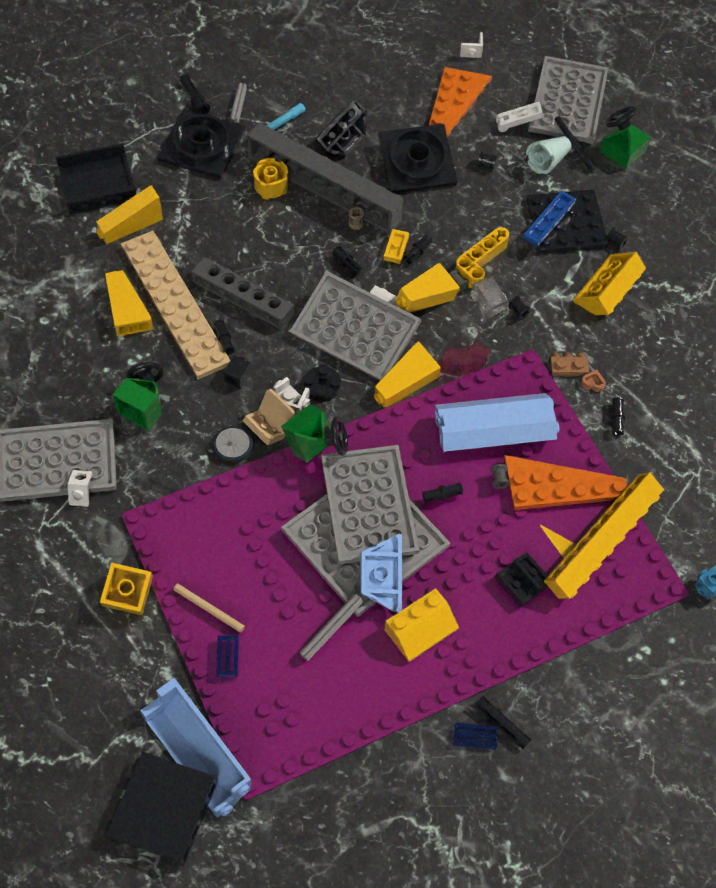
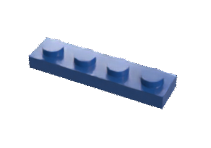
[523,190,576,247]

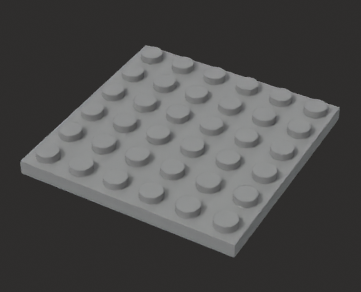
[281,494,450,617]

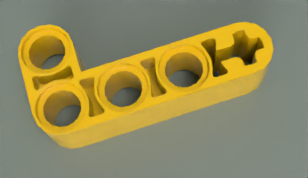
[455,227,509,290]

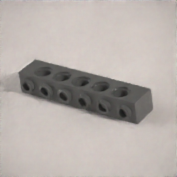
[191,257,294,330]

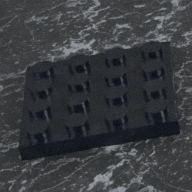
[526,190,609,254]

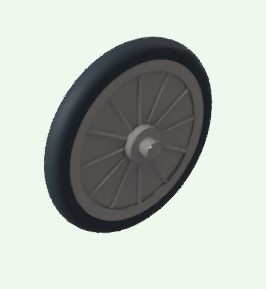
[212,426,253,462]

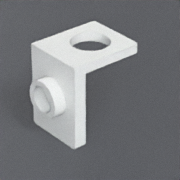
[460,32,483,58]
[285,388,310,416]
[68,470,92,507]

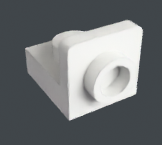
[273,377,301,405]

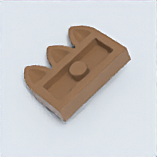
[550,351,589,376]

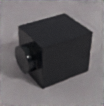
[223,355,251,389]

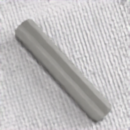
[230,83,247,124]

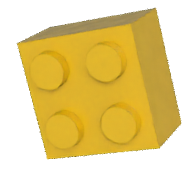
[100,562,153,616]

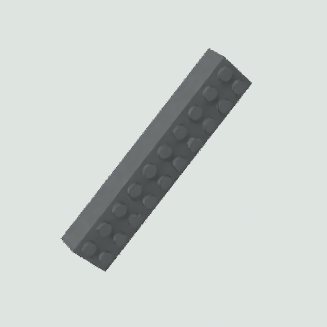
[247,122,403,234]

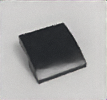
[494,552,548,607]

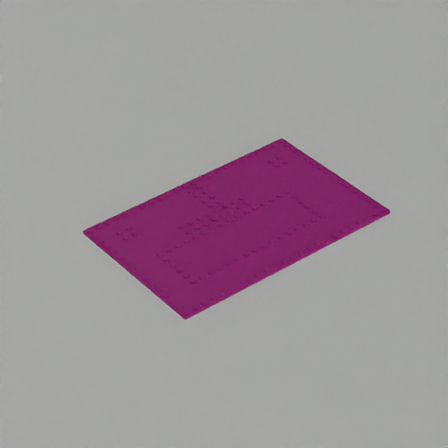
[122,350,689,800]

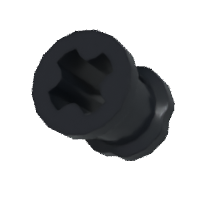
[477,151,498,170]
[606,227,629,250]
[507,296,531,320]

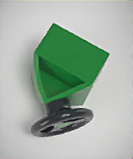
[600,106,651,169]
[113,362,164,431]
[281,404,348,463]

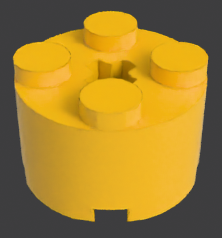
[253,158,288,200]

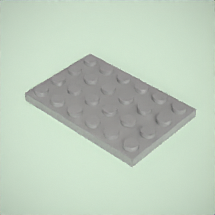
[528,56,608,144]
[289,271,421,381]
[0,419,117,502]
[321,445,419,565]

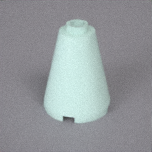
[526,136,571,174]

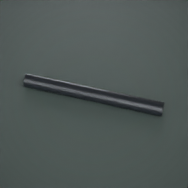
[554,116,596,173]

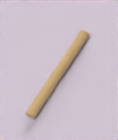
[173,584,245,633]

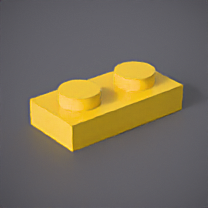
[384,229,410,264]

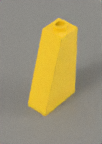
[96,185,163,245]
[395,263,460,313]
[105,270,153,336]
[374,342,441,408]

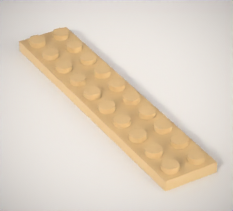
[121,231,231,380]

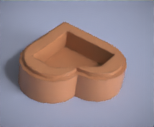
[581,370,606,392]

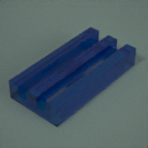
[216,635,239,678]
[454,722,498,749]

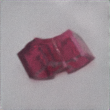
[440,342,491,376]

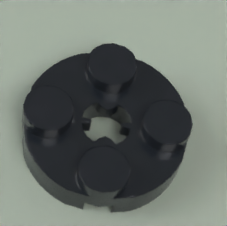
[304,364,341,401]

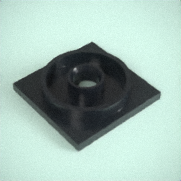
[158,109,246,179]
[378,124,458,193]

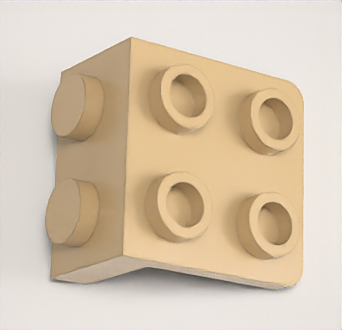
[243,389,295,446]

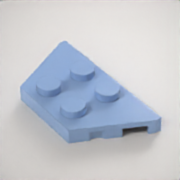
[360,534,402,613]

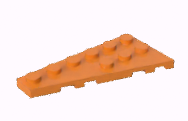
[429,67,492,138]
[504,455,628,510]

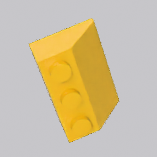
[385,588,459,662]

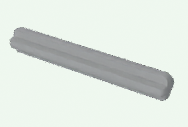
[300,594,363,661]

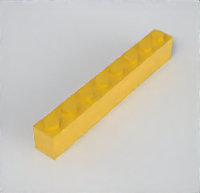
[544,472,664,599]

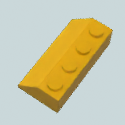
[573,252,646,315]

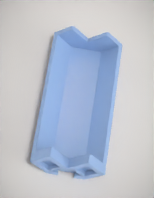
[435,393,559,452]
[140,678,252,818]

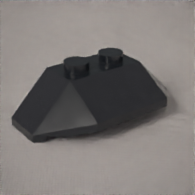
[315,98,367,157]

